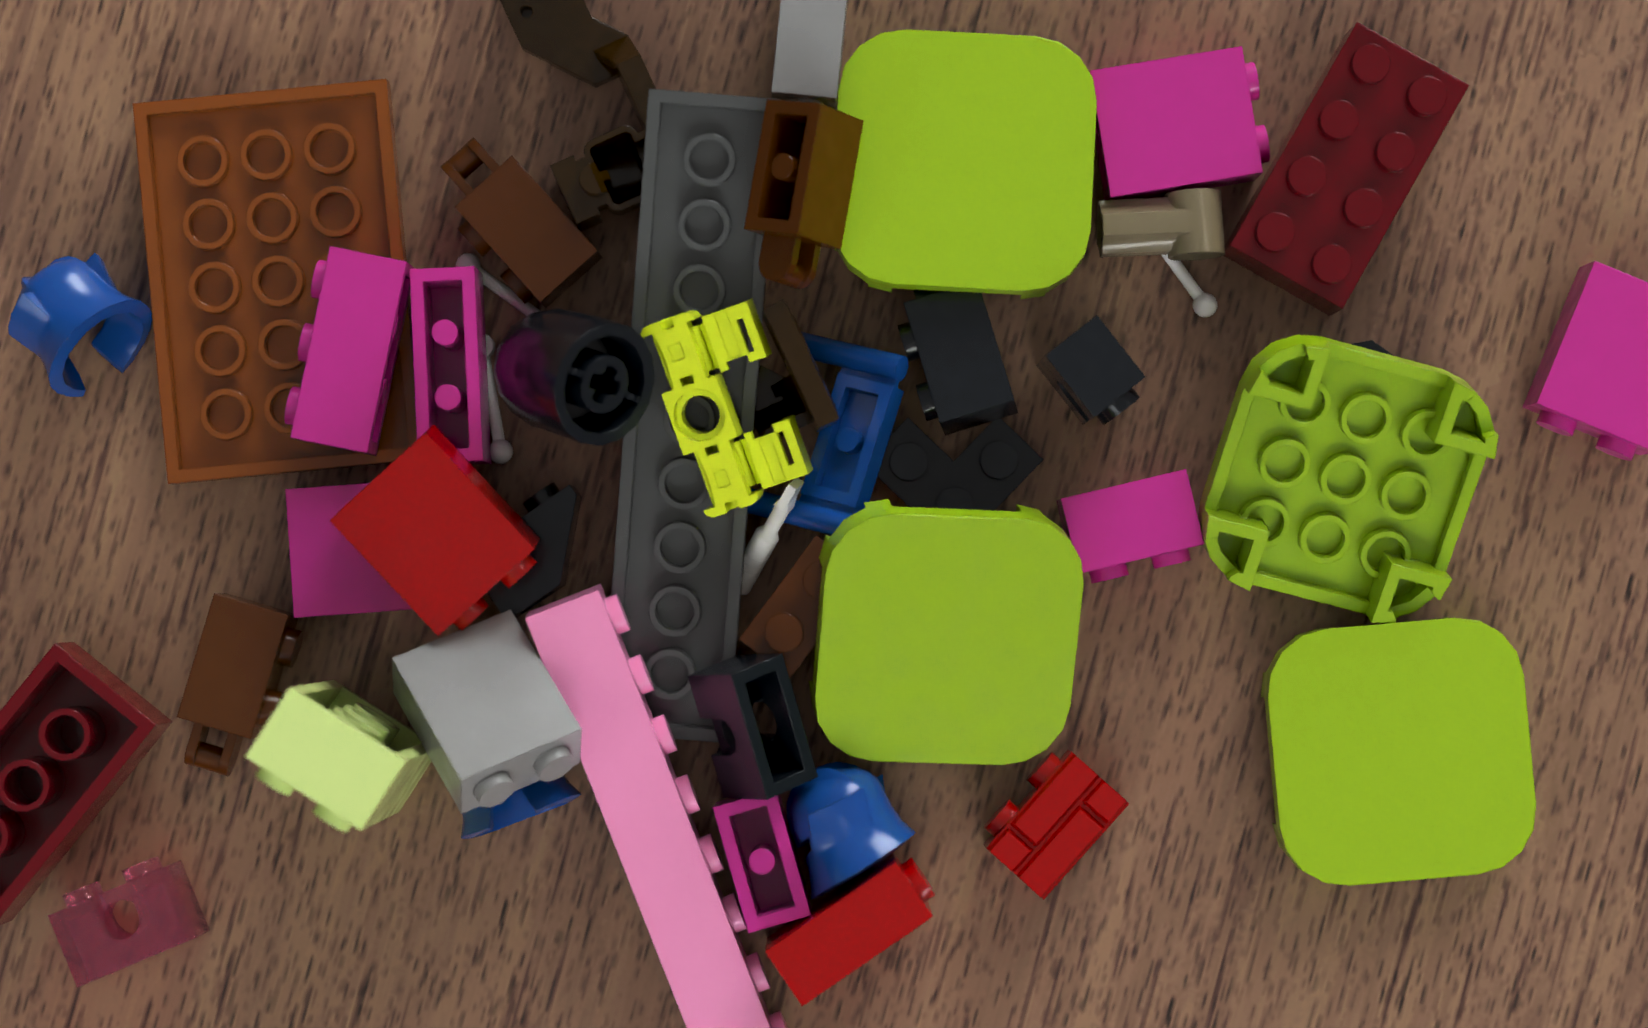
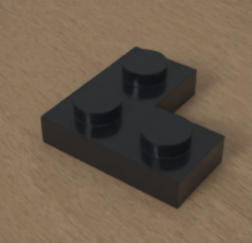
[877,417,1044,510]

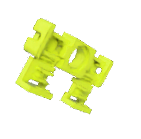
[640,298,813,517]

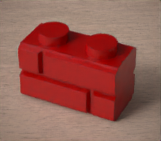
[984,750,1130,900]

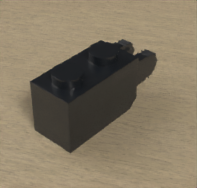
[898,289,1018,435]

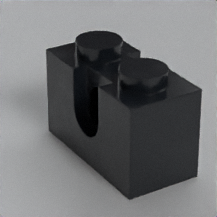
[1036,315,1145,425]
[688,653,818,800]

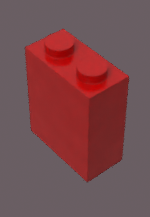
[329,424,540,636]
[765,852,935,1007]

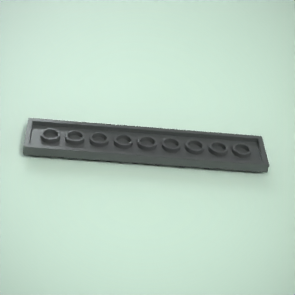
[611,89,780,743]

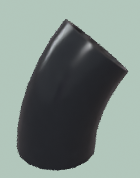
[493,308,655,446]

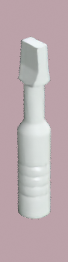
[742,478,804,595]

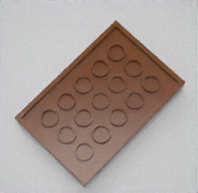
[133,79,417,485]

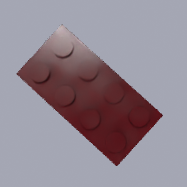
[1224,22,1469,316]
[0,642,173,925]

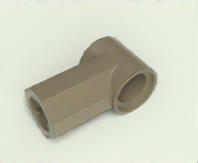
[1095,188,1225,261]

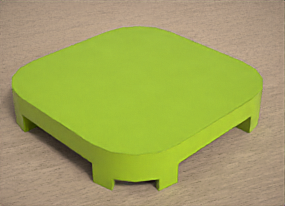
[835,29,1097,299]
[1198,334,1499,623]
[809,499,1084,765]
[1261,617,1536,886]

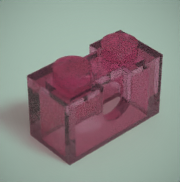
[48,856,210,988]

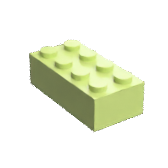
[245,680,431,833]

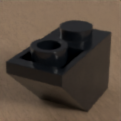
[487,483,582,619]

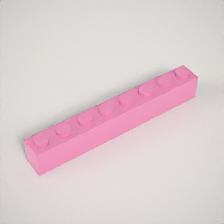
[525,584,788,1028]

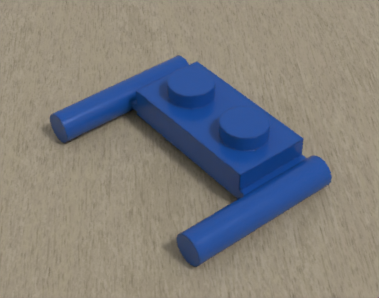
[748,332,909,535]

